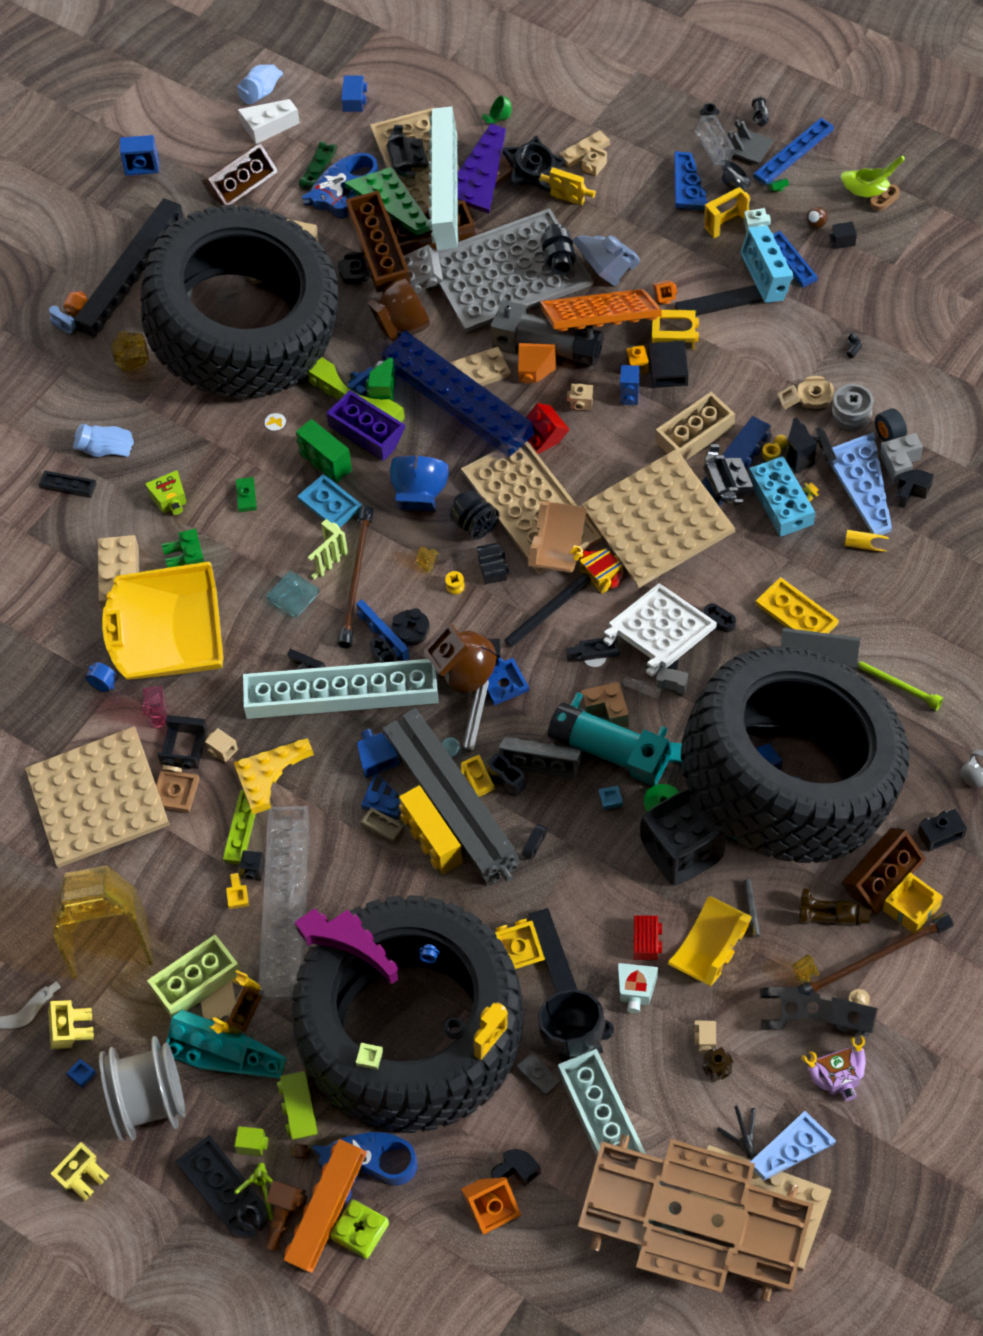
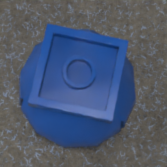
[389,456,449,512]

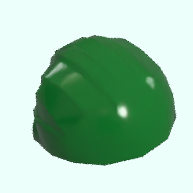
[481,95,512,124]

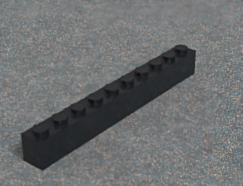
[74,198,183,337]

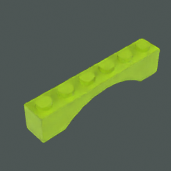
[308,357,405,422]

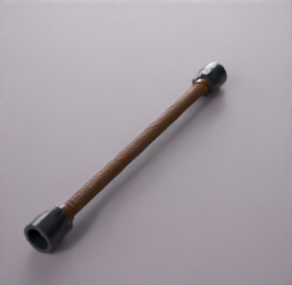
[337,506,374,649]
[795,912,954,996]

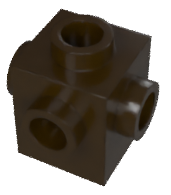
[702,1047,734,1083]

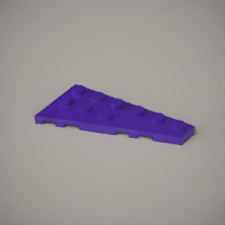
[457,123,506,214]

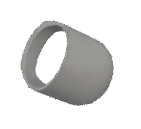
[960,749,983,788]

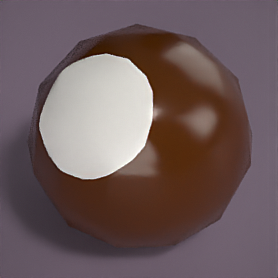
[806,207,828,228]

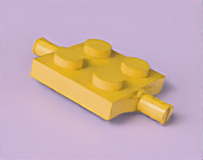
[540,168,596,205]

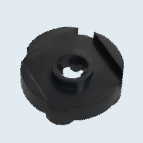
[338,252,371,284]
[392,608,430,646]

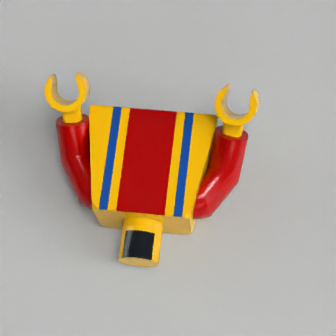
[569,546,623,594]

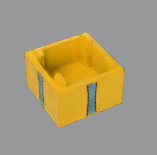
[883,872,943,933]

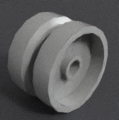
[832,384,874,431]

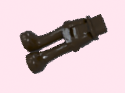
[799,888,871,926]

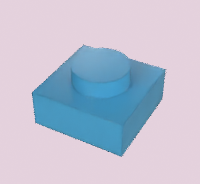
[599,786,623,810]

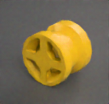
[445,571,464,595]

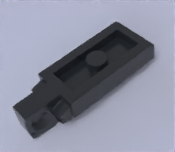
[566,637,620,661]

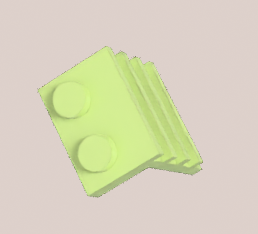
[308,519,348,579]

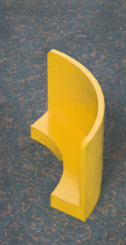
[668,896,752,986]

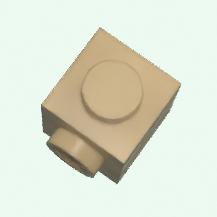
[205,728,238,763]

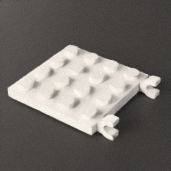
[603,583,717,676]

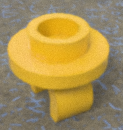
[802,482,819,502]

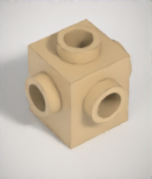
[567,384,593,410]

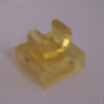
[415,546,439,573]
[792,954,819,983]

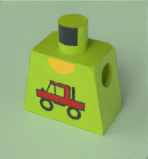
[145,470,186,515]

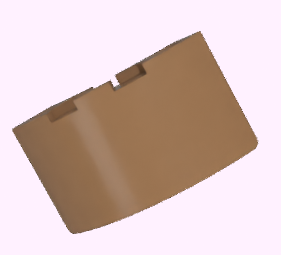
[528,501,586,572]

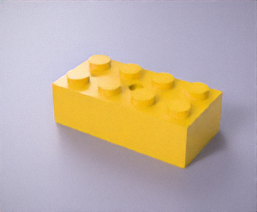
[398,785,463,875]

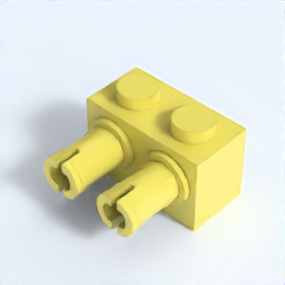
[48,1000,94,1049]
[51,1142,109,1202]

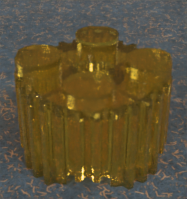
[111,331,149,373]

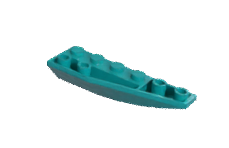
[166,1010,287,1079]

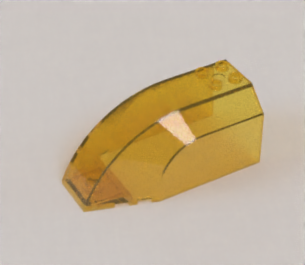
[51,865,153,979]

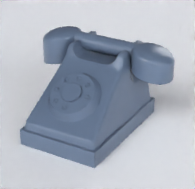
[572,235,640,286]

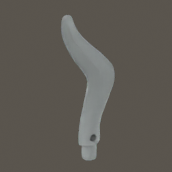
[0,981,61,1029]

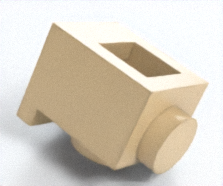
[582,145,607,176]
[694,1021,716,1055]

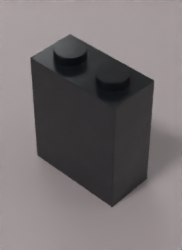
[649,341,689,388]

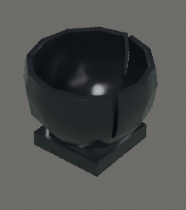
[538,989,606,1063]

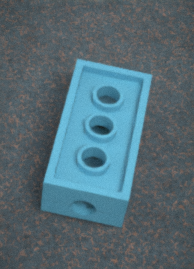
[740,226,793,303]
[749,456,815,537]

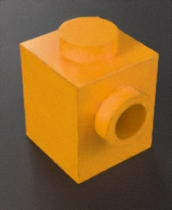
[626,346,649,375]

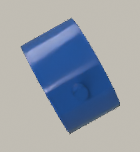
[85,662,118,692]

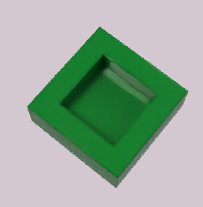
[767,178,789,193]

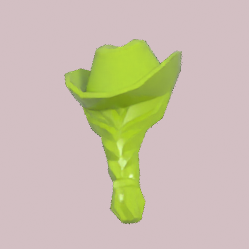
[841,156,905,197]

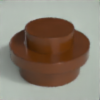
[290,1144,311,1159]

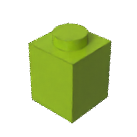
[235,1126,268,1157]

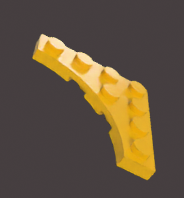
[234,738,314,815]

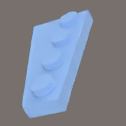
[751,1111,836,1181]

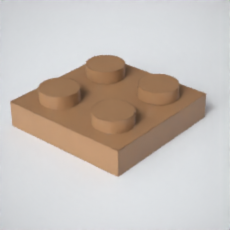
[156,769,200,813]

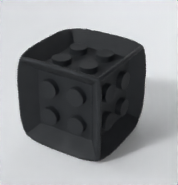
[640,789,726,885]

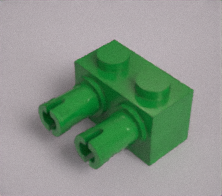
[162,528,204,568]

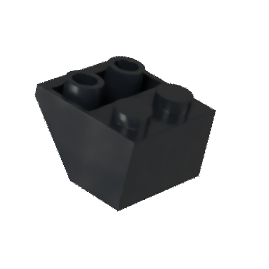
[786,417,817,473]

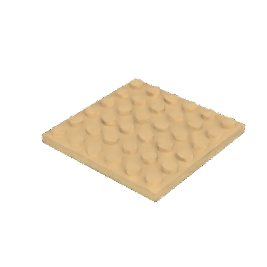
[581,449,735,588]
[25,726,170,868]

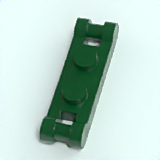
[299,141,337,190]

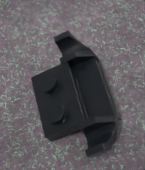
[386,125,428,179]
[703,444,753,505]

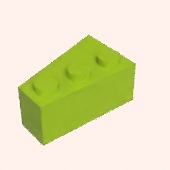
[277,1071,318,1140]

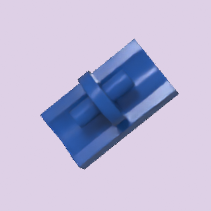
[347,367,373,397]

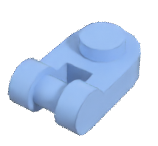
[49,306,76,334]

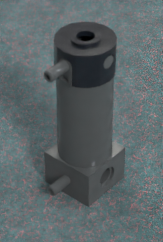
[490,299,604,366]

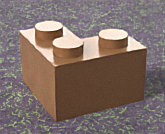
[581,682,629,727]

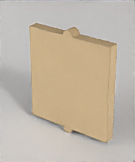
[201,981,235,1020]

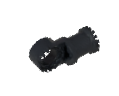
[751,96,770,127]

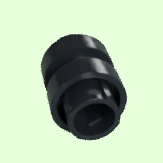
[541,224,576,275]

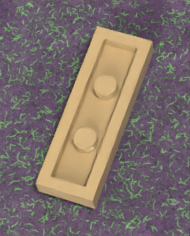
[559,130,610,168]

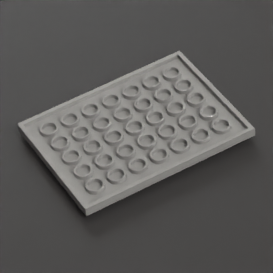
[437,208,593,333]

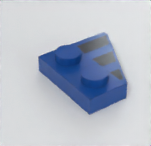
[361,774,401,820]

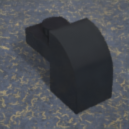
[897,470,934,508]
[491,1149,541,1186]

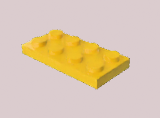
[755,577,839,634]

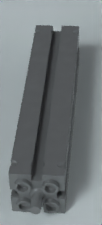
[383,707,521,886]

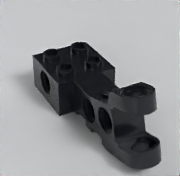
[760,987,879,1037]

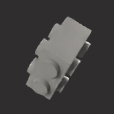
[404,244,443,293]

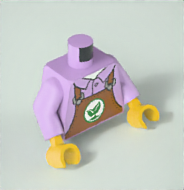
[801,1035,866,1101]

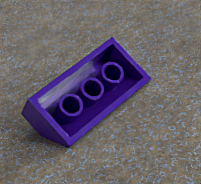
[327,390,406,461]

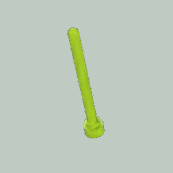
[857,661,944,711]

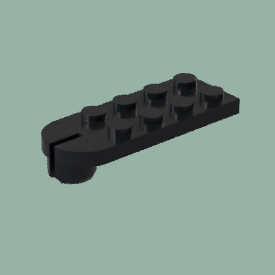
[175,1135,268,1238]

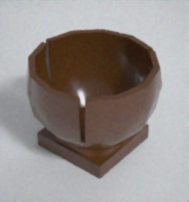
[367,278,430,342]
[424,623,497,693]

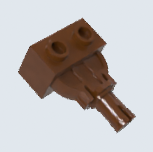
[265,1181,307,1251]

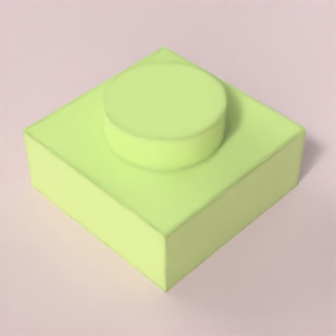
[356,1043,383,1070]

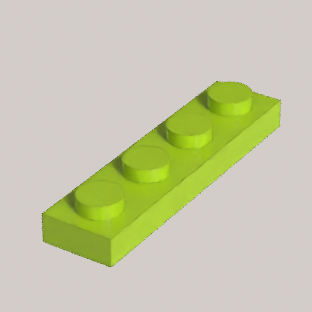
[223,789,256,865]

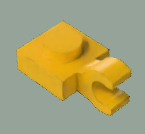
[226,873,249,909]

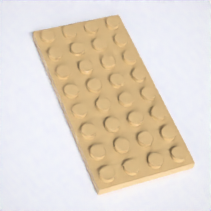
[370,108,472,212]
[461,436,602,575]

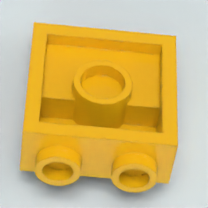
[494,919,545,969]
[473,1003,508,1060]

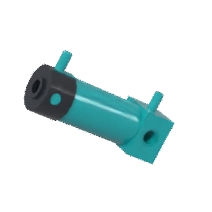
[548,692,672,786]

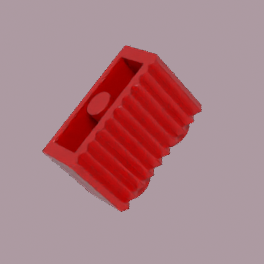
[633,915,662,960]

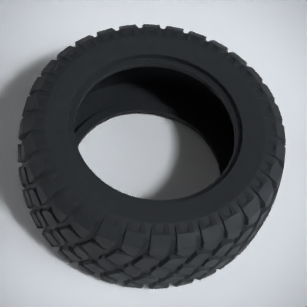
[140,205,338,399]
[680,646,910,863]
[292,895,523,1133]

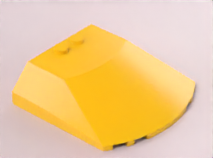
[102,562,224,680]

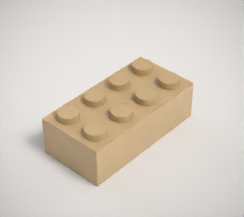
[655,392,735,461]
[98,535,139,612]

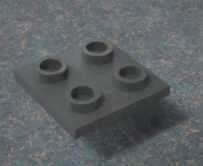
[727,119,774,165]

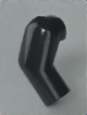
[846,332,862,359]

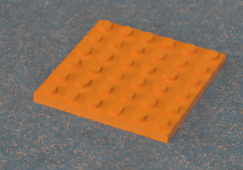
[540,289,662,331]

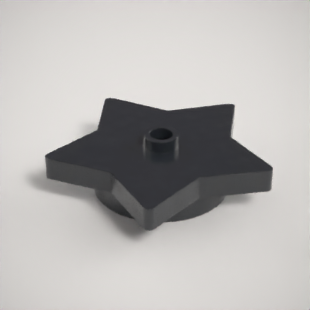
[502,136,566,193]

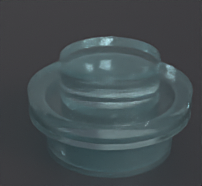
[442,737,461,756]

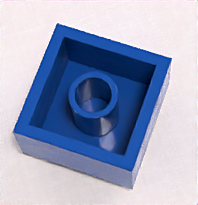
[120,135,159,176]

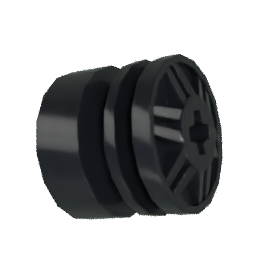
[450,490,500,540]

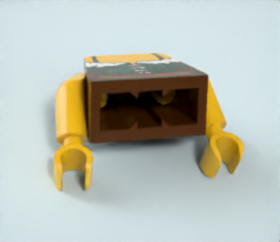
[209,970,263,1034]

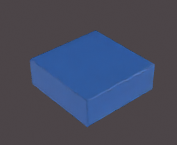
[66,1059,96,1088]

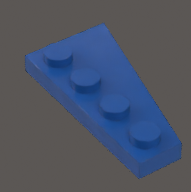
[674,151,709,210]

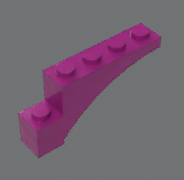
[294,908,398,984]

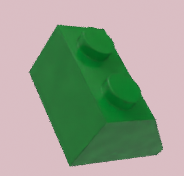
[366,358,396,402]

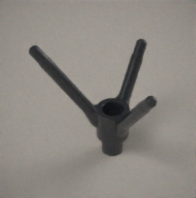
[717,1105,756,1159]

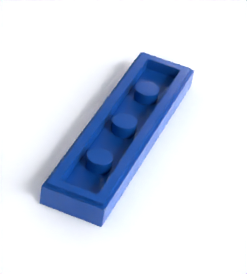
[773,231,818,288]

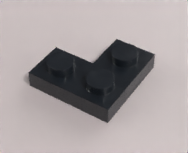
[814,426,838,465]

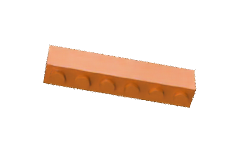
[284,1139,367,1273]

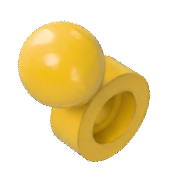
[762,435,788,461]

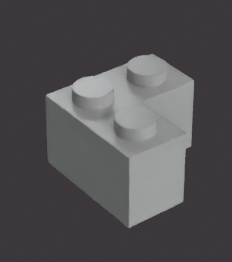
[880,433,923,484]

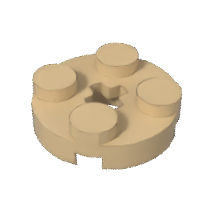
[797,376,834,409]

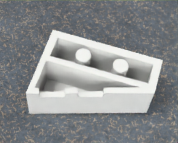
[238,99,300,144]

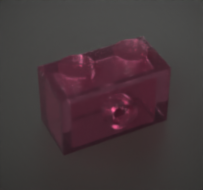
[142,685,169,727]

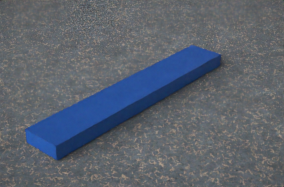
[753,118,834,186]

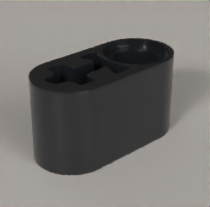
[370,637,397,663]

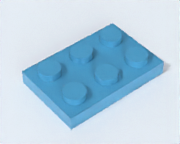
[297,474,362,528]

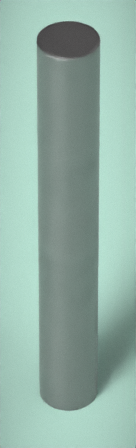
[743,879,761,938]

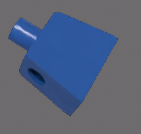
[357,729,400,778]

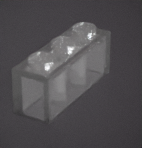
[695,115,735,166]

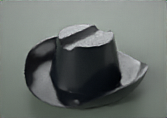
[720,160,752,189]

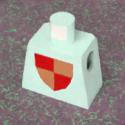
[618,963,658,1014]

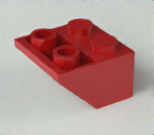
[516,403,570,454]

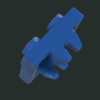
[487,658,529,706]

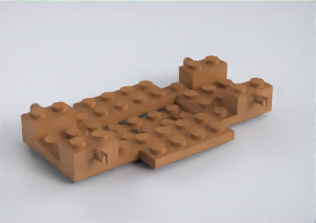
[577,1134,814,1302]

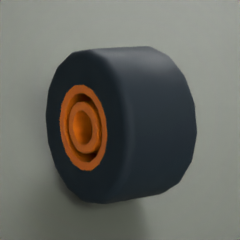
[874,408,907,442]

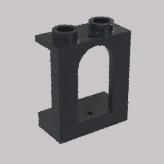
[157,715,208,769]

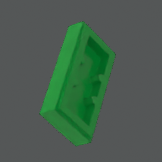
[236,477,257,512]

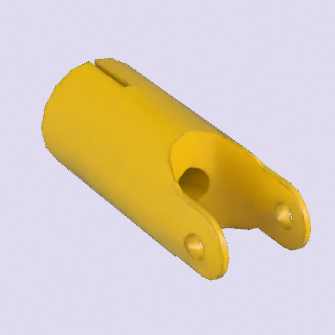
[845,530,889,552]

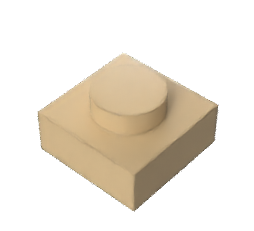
[778,385,801,410]

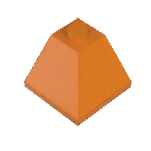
[518,343,556,383]
[461,1177,521,1235]

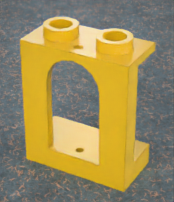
[704,187,750,238]
[652,310,699,350]

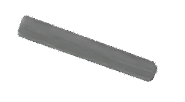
[463,680,489,750]

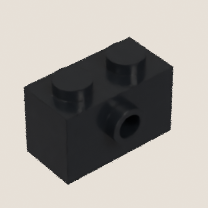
[918,808,967,852]

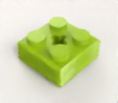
[330,1199,389,1259]

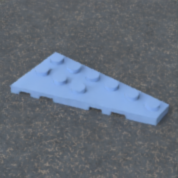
[828,432,892,535]

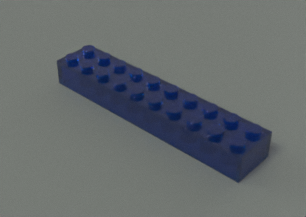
[381,331,534,458]

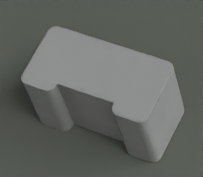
[656,667,688,694]

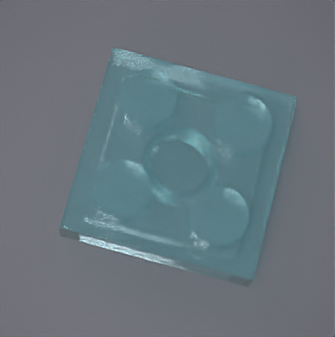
[267,570,320,618]

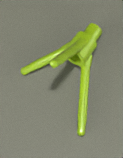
[235,1163,273,1221]

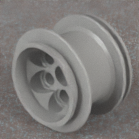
[99,1036,185,1142]

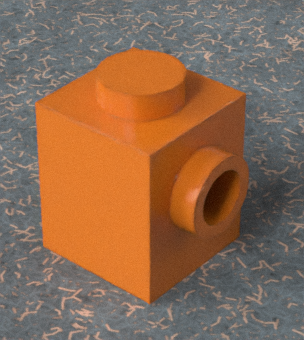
[652,280,677,305]

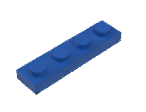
[356,600,410,661]

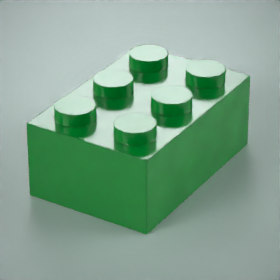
[296,419,352,483]

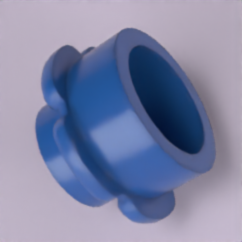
[418,944,439,963]

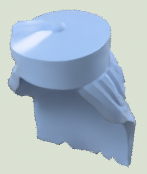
[237,64,283,104]
[73,424,134,457]

